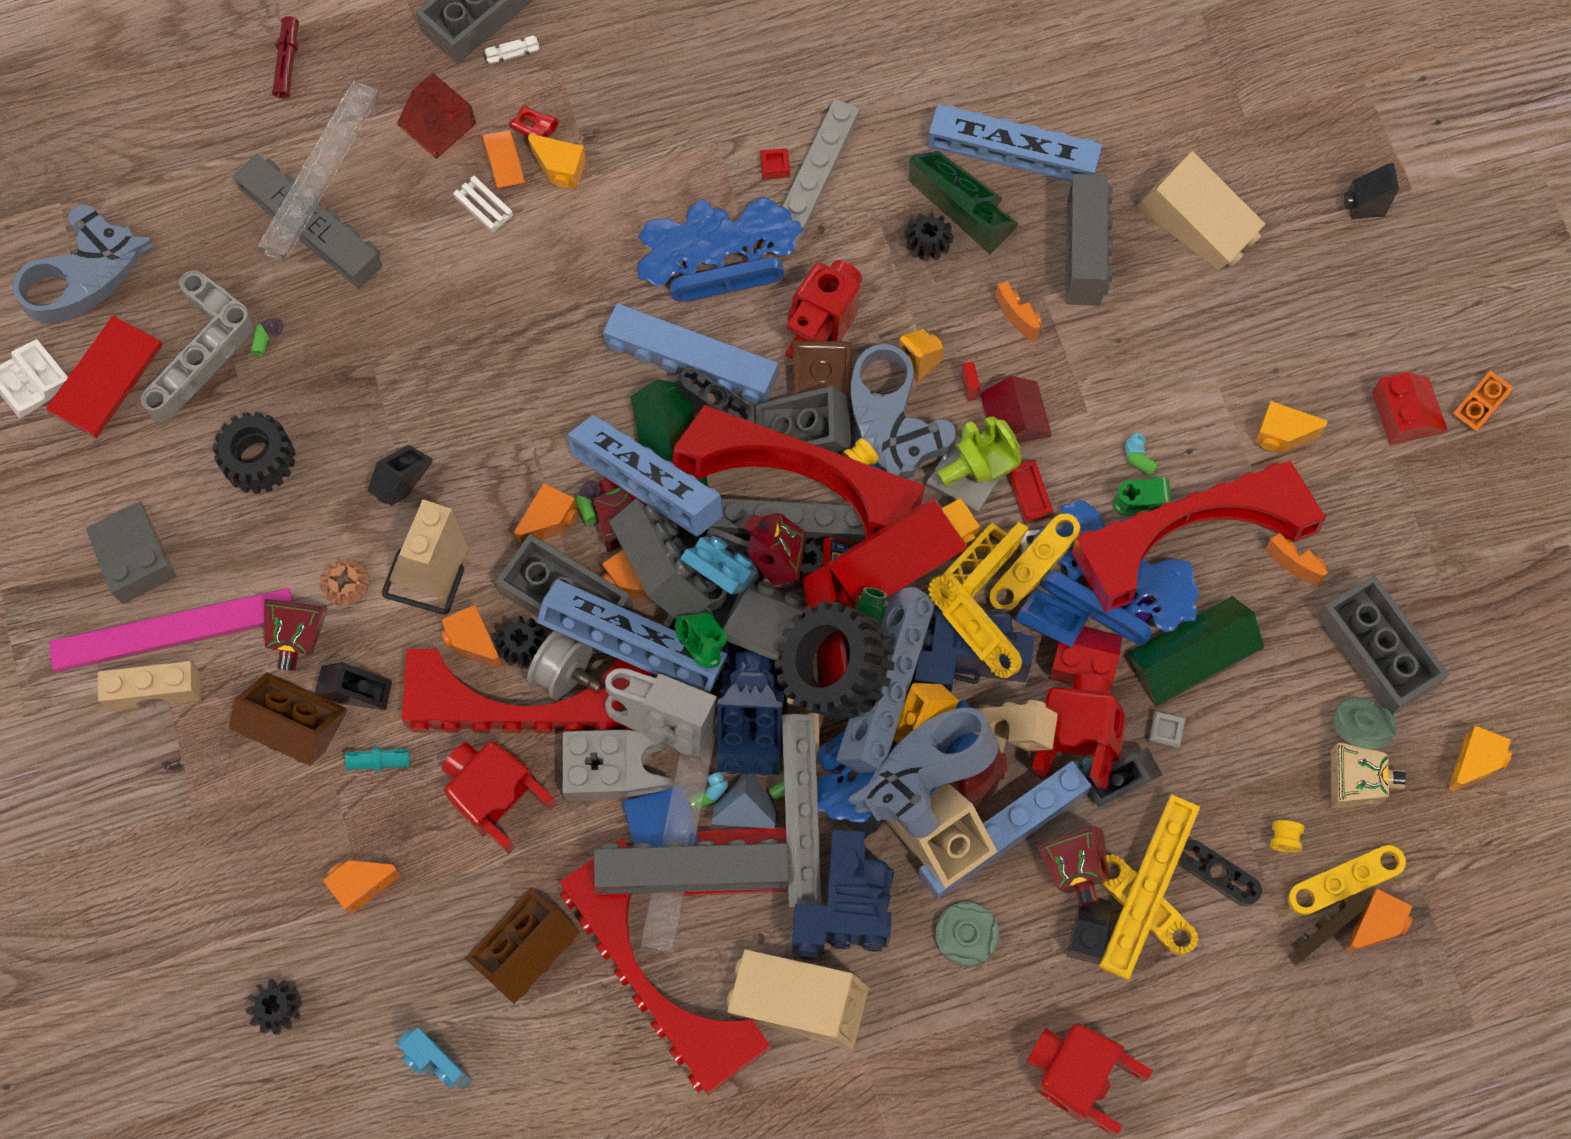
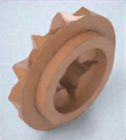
[320,559,369,606]

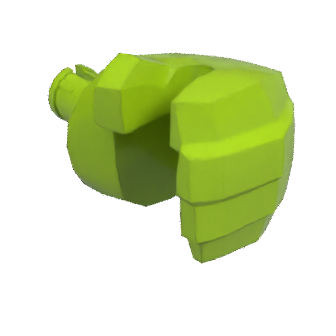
[936,417,1022,488]

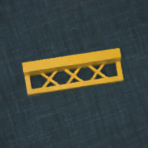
[940,522,1029,599]

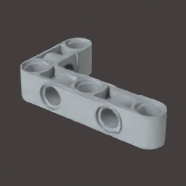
[141,270,255,422]

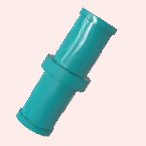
[345,747,410,772]

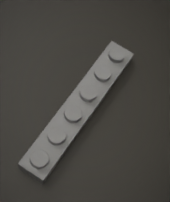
[769,99,860,252]
[782,714,821,907]

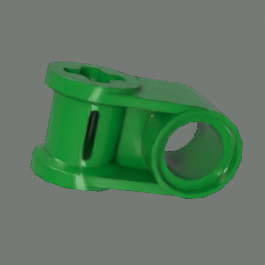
[1113,477,1172,516]
[675,612,728,668]

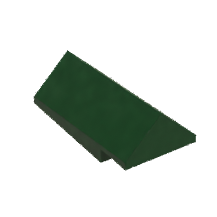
[909,151,1019,254]
[630,379,709,488]
[1125,596,1264,707]

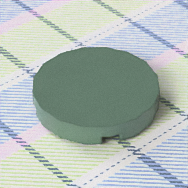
[1333,698,1397,750]
[935,902,999,967]

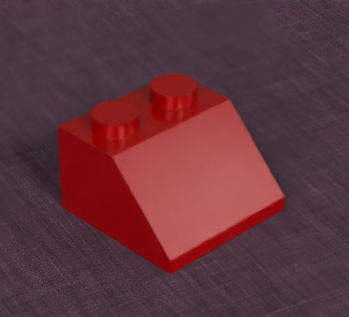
[1372,372,1448,445]
[1049,627,1122,690]

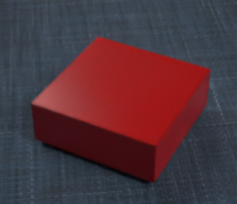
[760,148,790,180]
[961,361,980,402]

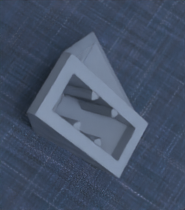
[712,773,777,829]

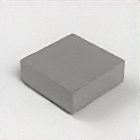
[1148,711,1186,750]

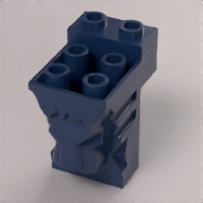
[910,595,1035,692]
[717,646,785,776]
[792,830,894,960]

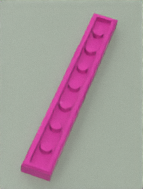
[49,588,293,673]

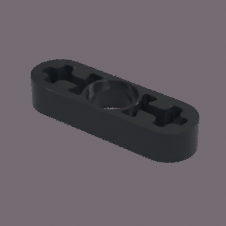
[675,367,753,422]
[1178,840,1262,907]

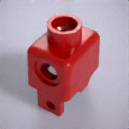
[785,260,863,360]
[1033,673,1126,789]
[442,742,557,855]
[1026,1023,1153,1137]

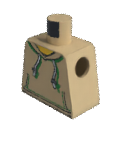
[1331,743,1406,808]

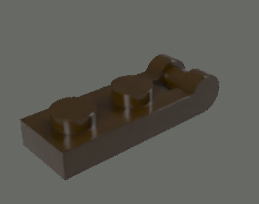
[1287,894,1365,966]

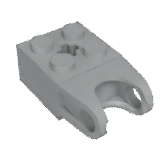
[605,668,717,757]
[563,730,673,802]

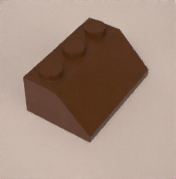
[229,673,347,766]
[465,888,580,1004]

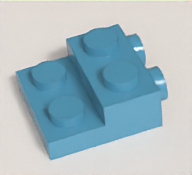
[680,535,757,594]
[397,1027,472,1090]

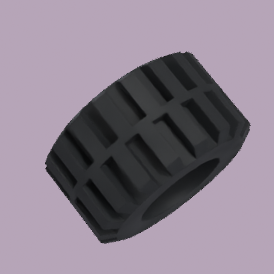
[213,412,296,494]

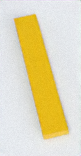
[1098,794,1200,981]

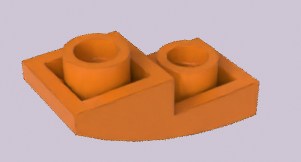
[482,130,525,190]
[995,281,1042,341]
[1453,370,1514,432]
[1265,533,1329,585]

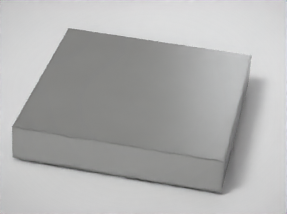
[926,435,1001,515]

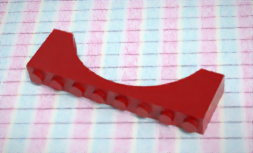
[673,405,925,538]
[1072,460,1326,612]
[402,649,654,734]
[559,838,771,1096]

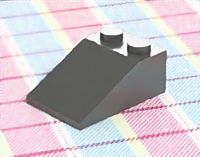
[755,386,851,455]
[86,501,177,604]
[723,581,808,660]

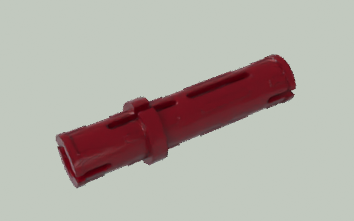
[272,16,299,99]

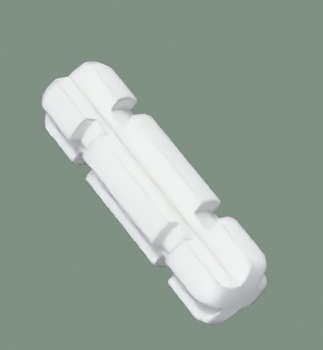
[485,36,539,65]

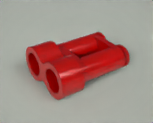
[509,105,559,138]

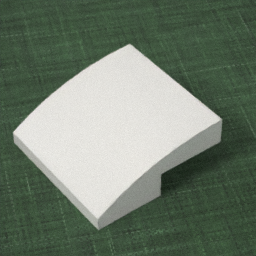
[0,339,68,419]

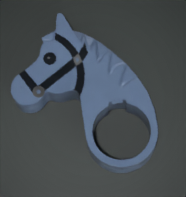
[13,205,153,323]
[851,344,955,478]
[848,707,999,838]

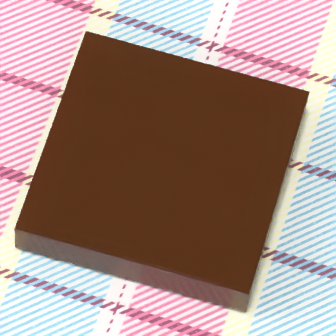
[792,340,852,401]

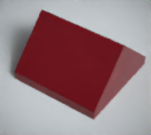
[980,375,1052,443]

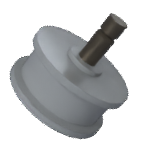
[527,631,604,701]

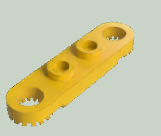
[990,514,1081,613]
[928,574,1022,678]
[1287,845,1406,916]
[1100,854,1198,956]

